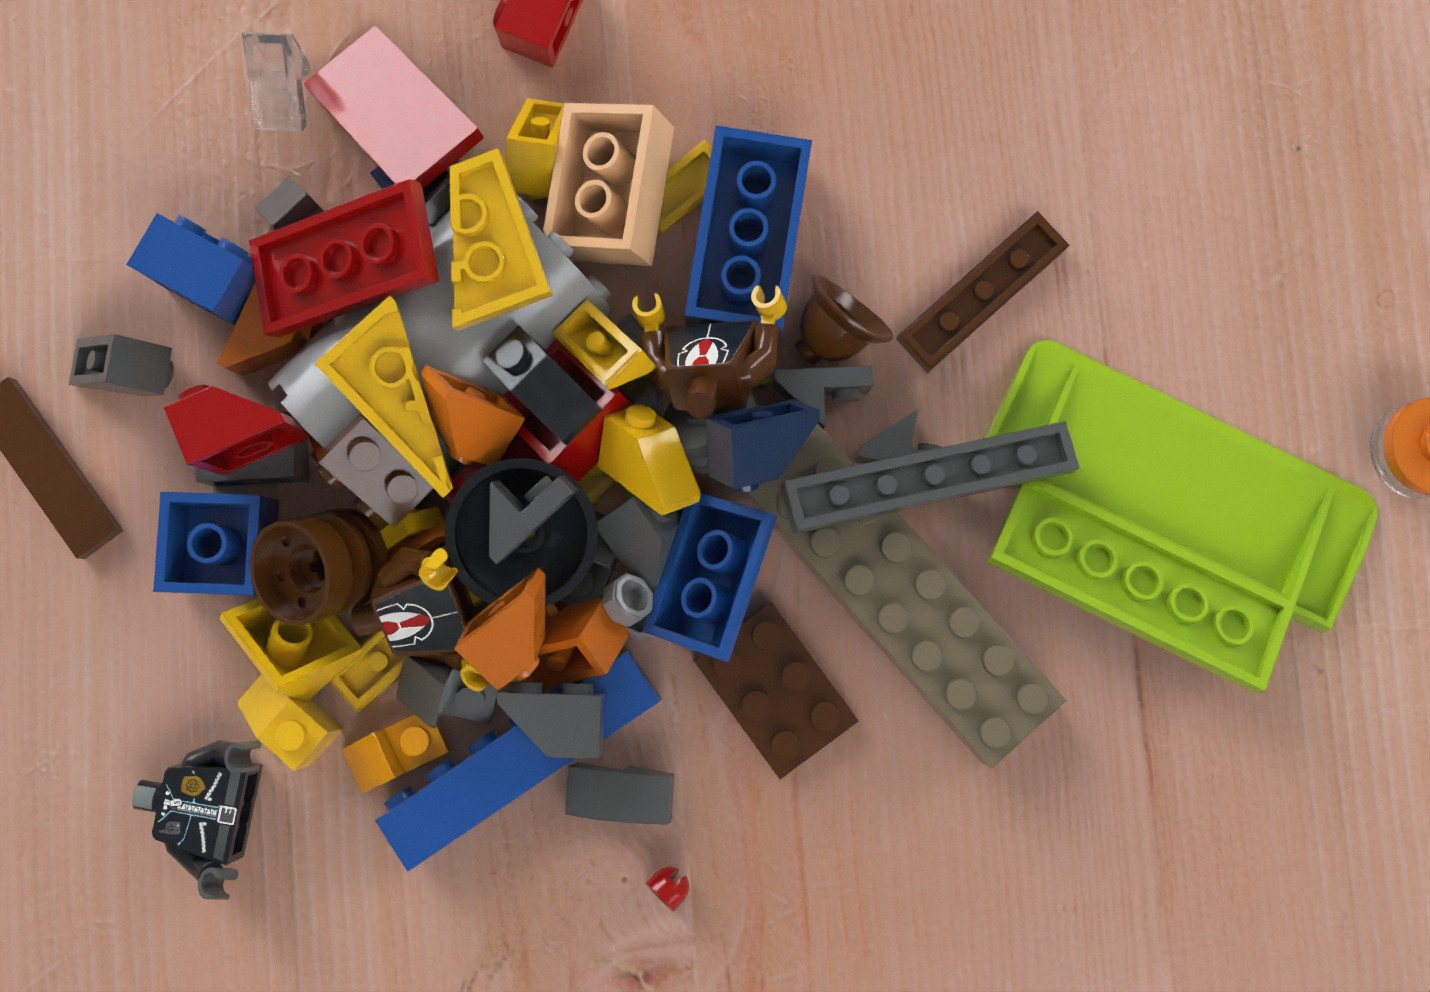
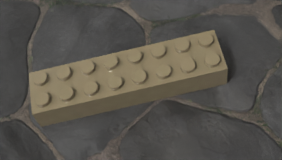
[741,424,1067,768]

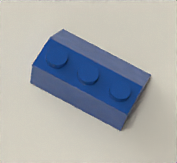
[642,493,777,662]

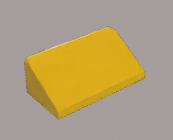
[552,299,656,390]

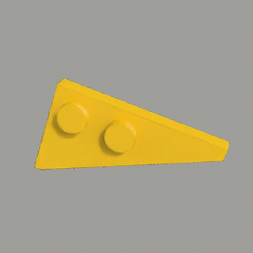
[314,296,453,498]

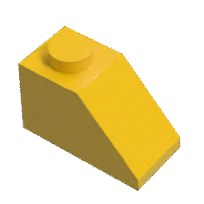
[506,98,564,199]
[598,404,701,516]
[237,674,344,771]

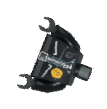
[132,740,263,900]

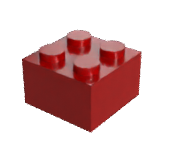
[503,339,633,483]

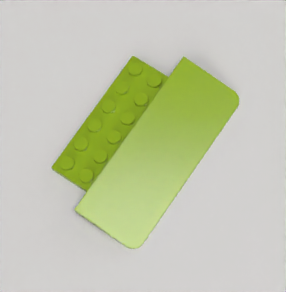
[985,340,1378,694]

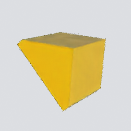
[219,598,362,701]

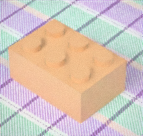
[543,103,674,266]

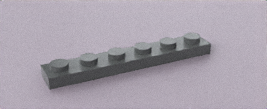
[780,421,1080,534]

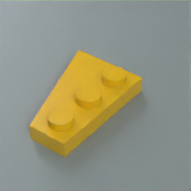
[450,148,553,332]

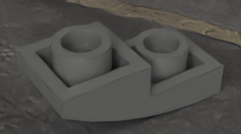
[565,762,674,825]

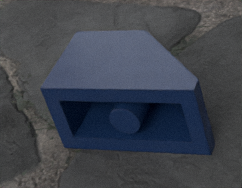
[705,399,820,492]

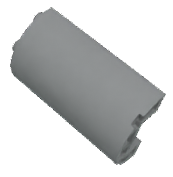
[268,196,611,509]

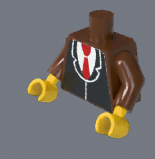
[632,285,787,418]
[351,546,490,692]

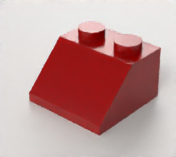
[164,385,311,476]

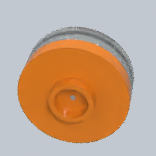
[1370,397,1430,499]

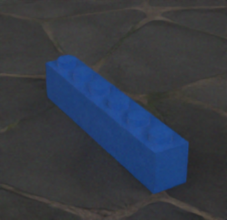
[375,651,662,872]

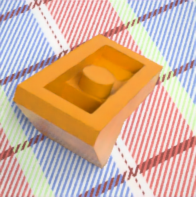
[342,714,452,794]

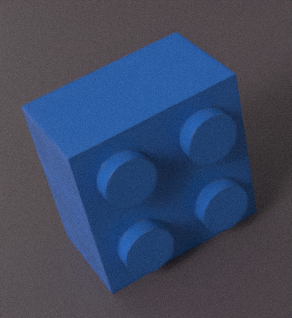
[126,213,255,326]
[153,492,279,596]

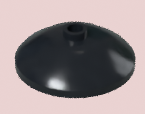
[445,458,598,607]

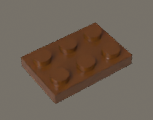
[693,602,859,780]

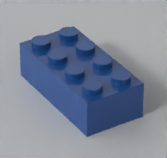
[684,125,812,342]

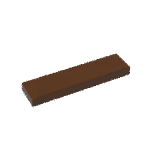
[896,211,1070,373]
[0,377,124,559]

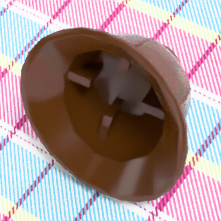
[795,275,893,365]

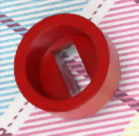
[645,866,689,912]

